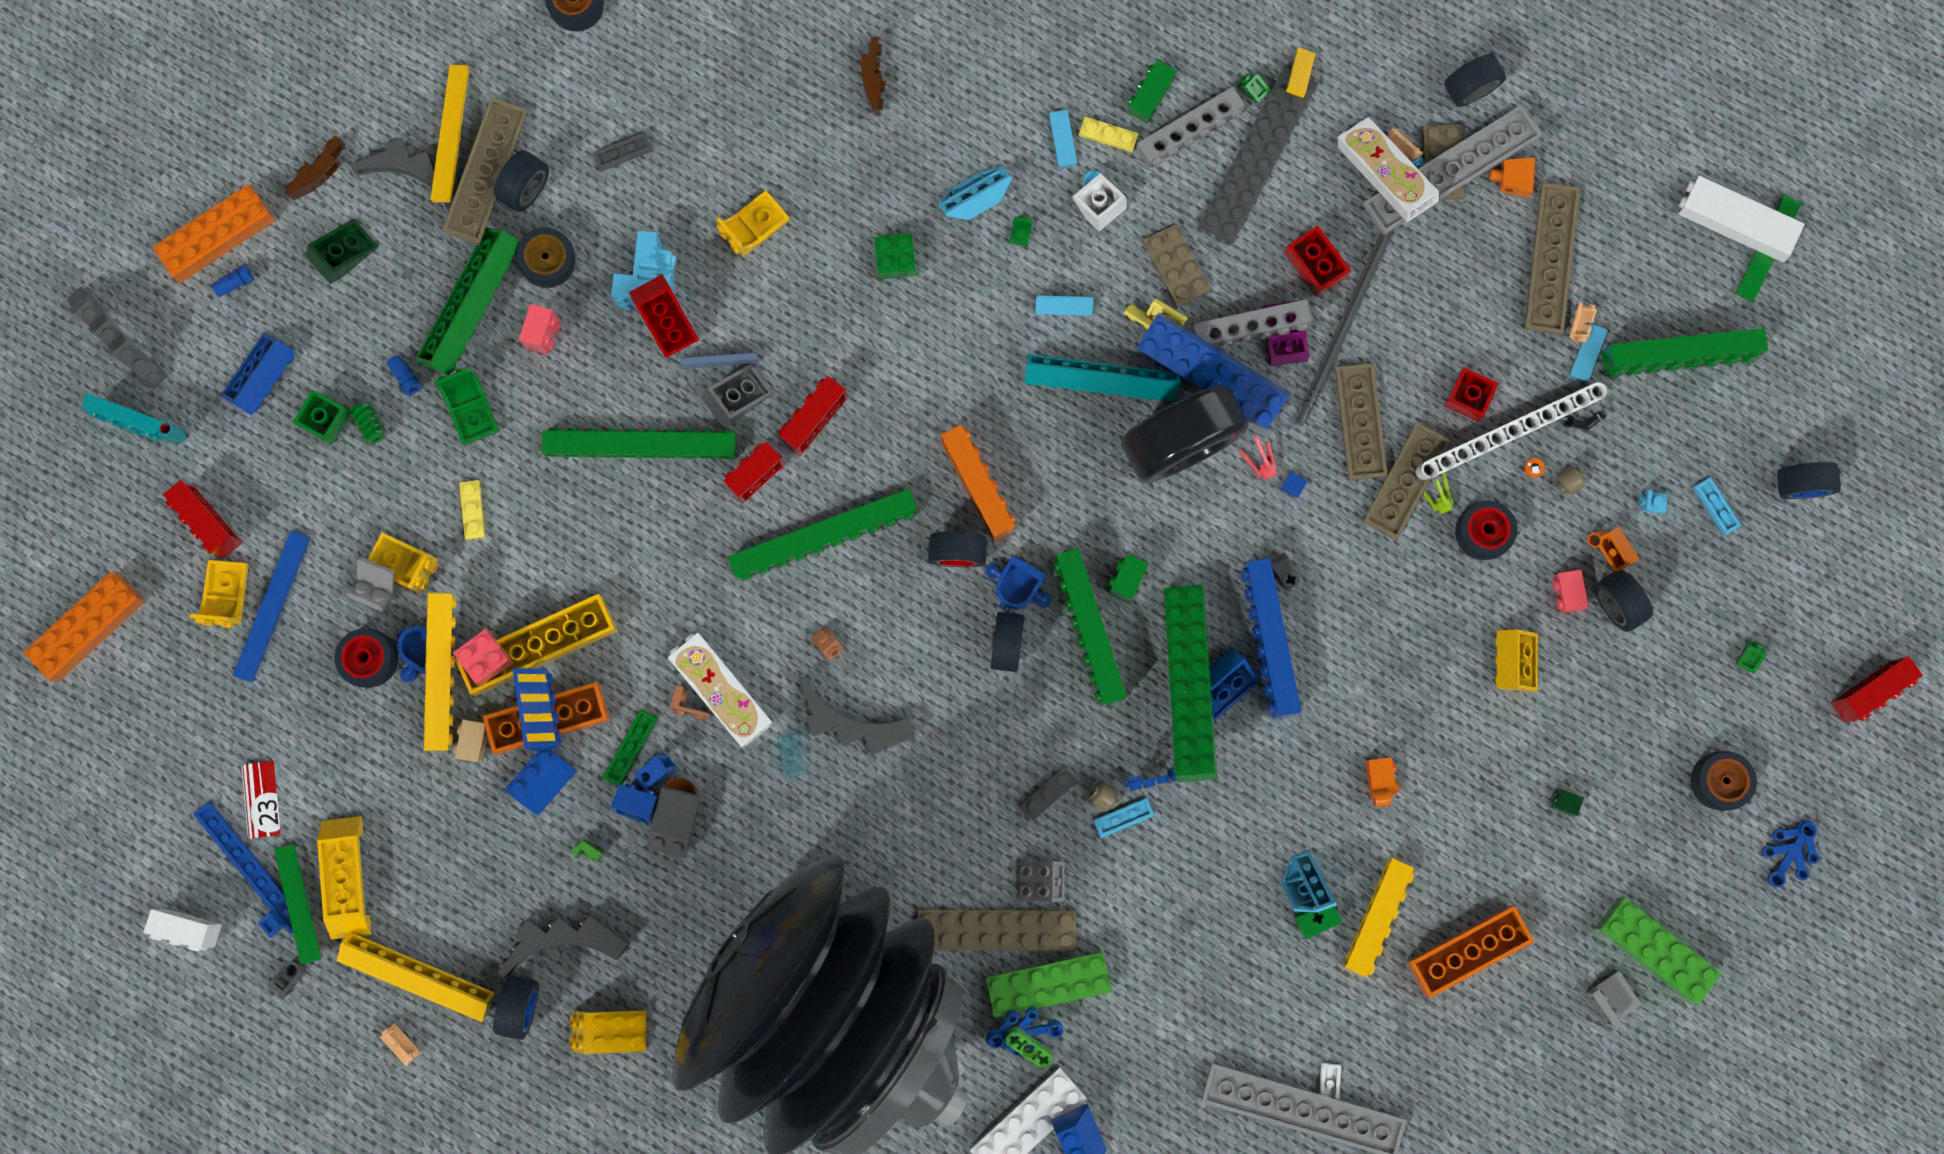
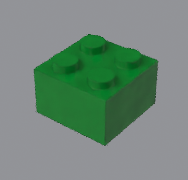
[874,233,917,280]
[292,390,351,445]
[1108,554,1149,603]

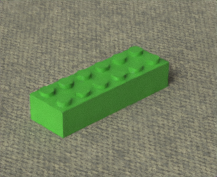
[1595,897,1722,1005]
[986,952,1112,1017]

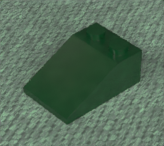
[305,219,378,284]

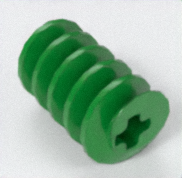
[349,403,387,446]

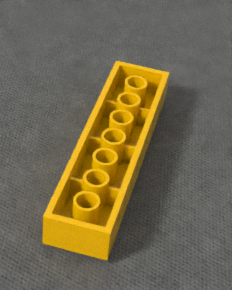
[455,594,618,697]

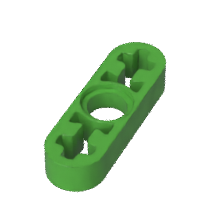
[1004,1027,1053,1068]

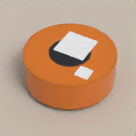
[1524,458,1545,478]

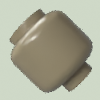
[1556,466,1587,495]
[1089,782,1119,812]

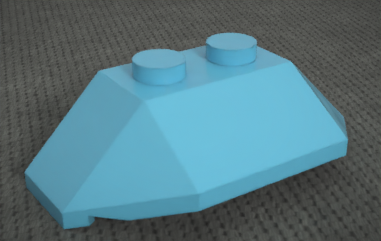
[938,166,1012,220]
[1281,850,1337,912]

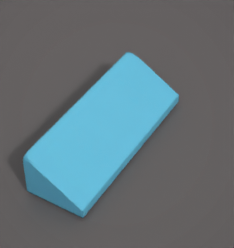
[1036,295,1094,316]

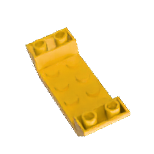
[317,816,372,940]

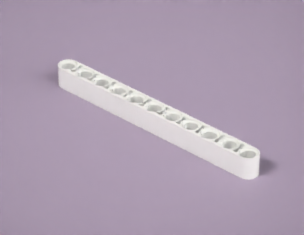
[1416,382,1607,480]

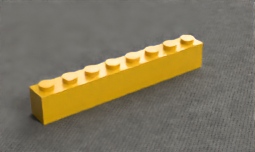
[423,592,456,751]
[337,932,495,1022]

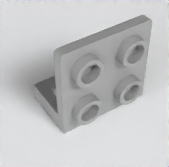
[347,557,395,612]
[1018,861,1065,902]
[1586,972,1641,1028]

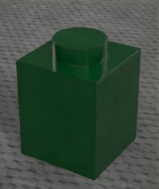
[1550,789,1584,817]

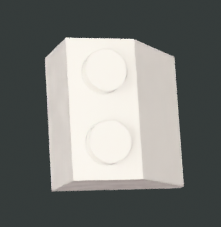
[1072,173,1127,231]

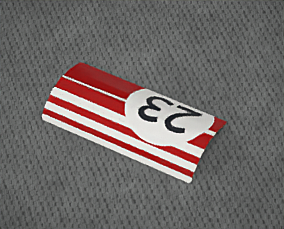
[241,761,281,839]

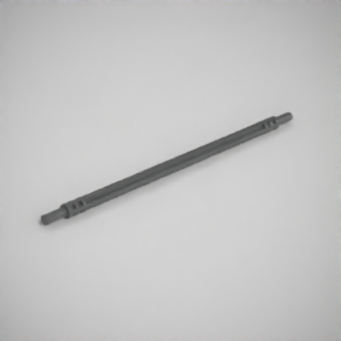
[1296,229,1394,426]

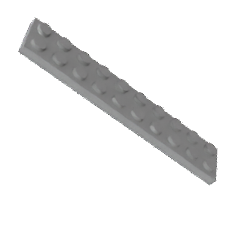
[1362,105,1543,236]
[1201,1063,1407,1154]

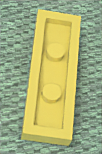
[1079,117,1138,152]
[459,480,485,540]

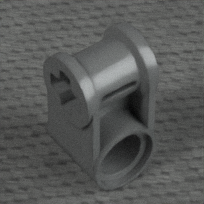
[1271,553,1300,591]
[267,960,306,999]

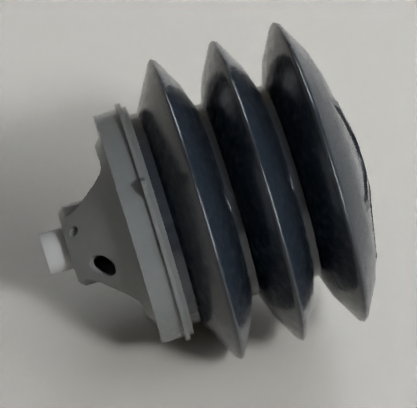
[672,855,968,1154]

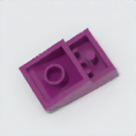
[1262,300,1310,366]

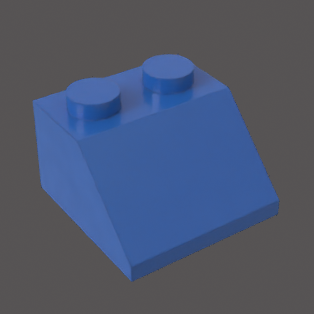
[611,783,658,825]

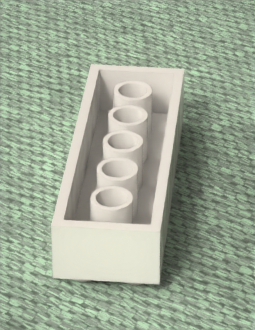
[970,1066,1087,1154]

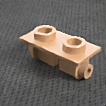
[1387,128,1423,161]
[1569,302,1597,345]
[380,1023,421,1066]

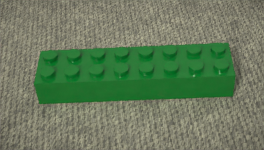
[414,227,521,375]
[1601,328,1768,378]
[1053,548,1127,707]

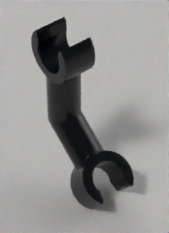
[1562,410,1607,430]

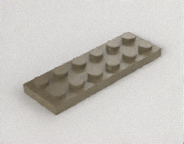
[1335,363,1388,481]
[1362,422,1451,541]

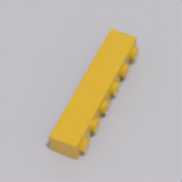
[1342,858,1415,978]

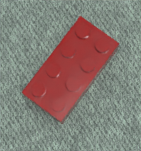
[628,274,699,359]
[779,376,848,456]
[163,480,243,558]
[1831,656,1923,723]

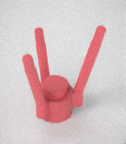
[1239,435,1278,480]

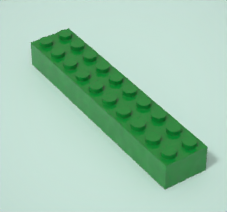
[1164,584,1218,783]

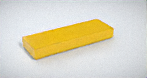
[1286,47,1316,98]

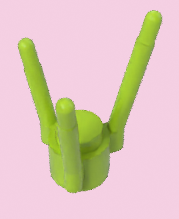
[1422,472,1454,515]

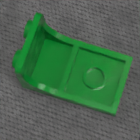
[434,367,500,446]

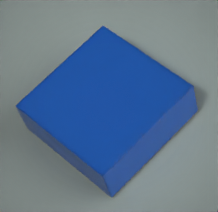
[1281,471,1307,498]
[258,910,285,938]

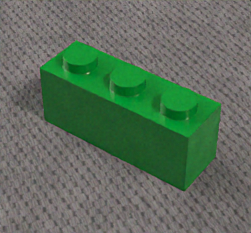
[1127,60,1177,124]

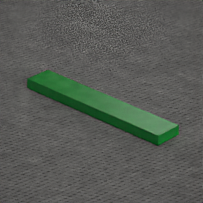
[1735,195,1802,302]
[274,844,322,965]

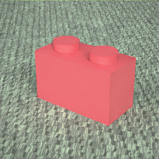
[1552,570,1589,614]

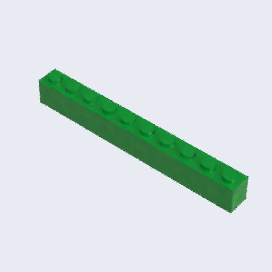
[542,428,737,459]
[728,489,918,582]

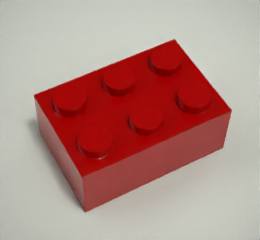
[1284,225,1351,297]
[723,442,785,504]

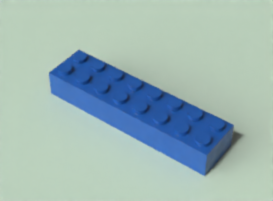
[1137,312,1290,429]
[1240,558,1302,719]

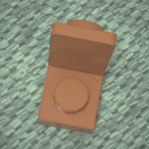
[670,685,711,721]

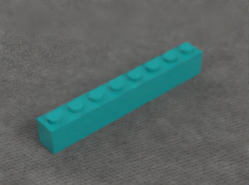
[1024,354,1180,402]

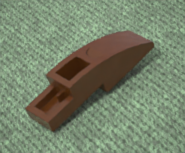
[861,37,886,116]
[285,135,346,200]

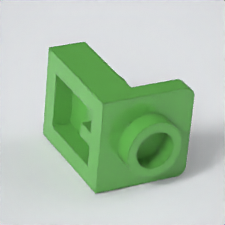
[571,840,605,861]

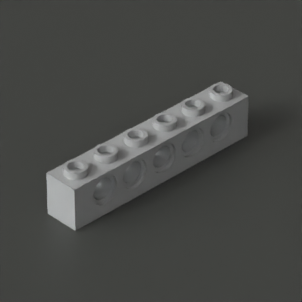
[1136,86,1245,167]
[1193,299,1313,347]

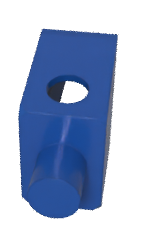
[631,754,678,791]

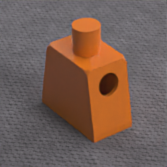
[1489,158,1535,198]

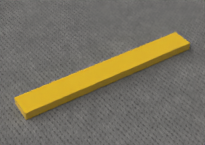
[431,65,470,203]

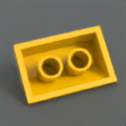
[1495,629,1538,692]

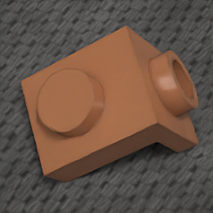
[810,626,844,661]

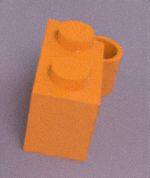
[1587,526,1640,572]
[1365,757,1399,807]

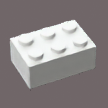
[143,909,222,951]

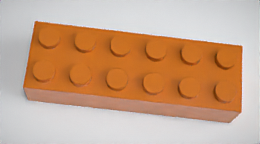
[152,184,276,284]
[941,425,1016,543]
[23,571,146,682]
[483,682,611,755]
[1406,905,1535,998]

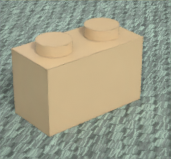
[453,720,488,763]

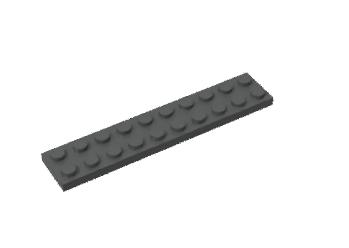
[1199,66,1318,244]

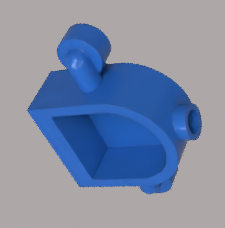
[986,556,1051,612]
[397,626,453,682]

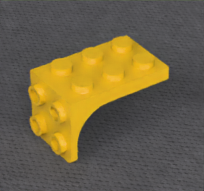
[716,190,790,258]
[368,532,438,594]
[189,560,249,628]
[569,1010,646,1054]

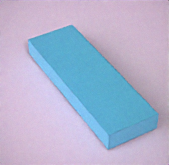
[1049,110,1077,168]
[1569,323,1608,383]
[1692,477,1742,536]
[1093,798,1155,839]

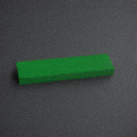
[602,709,658,786]

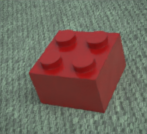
[1443,367,1499,422]

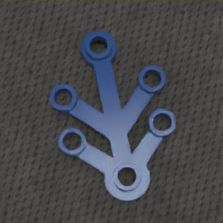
[1125,769,1177,791]
[1762,821,1820,887]
[985,1006,1063,1056]

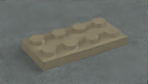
[1422,125,1465,200]
[1143,224,1211,308]

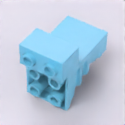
[611,231,677,310]

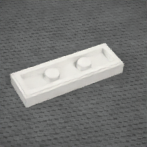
[1319,1063,1341,1099]

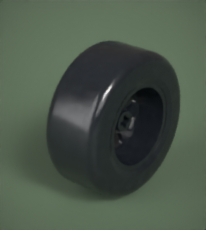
[1121,385,1249,483]

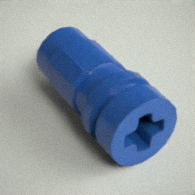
[211,264,255,297]
[386,355,422,395]

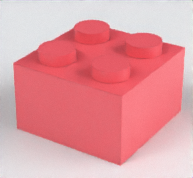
[518,304,561,355]
[453,629,513,686]

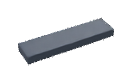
[680,352,759,369]

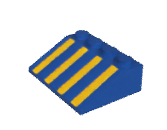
[512,668,562,752]

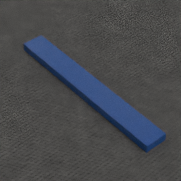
[233,531,311,683]
[193,801,294,934]

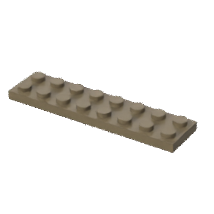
[442,97,528,246]
[1524,183,1580,335]
[918,910,1076,951]

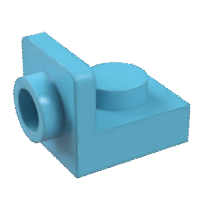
[1639,490,1668,514]

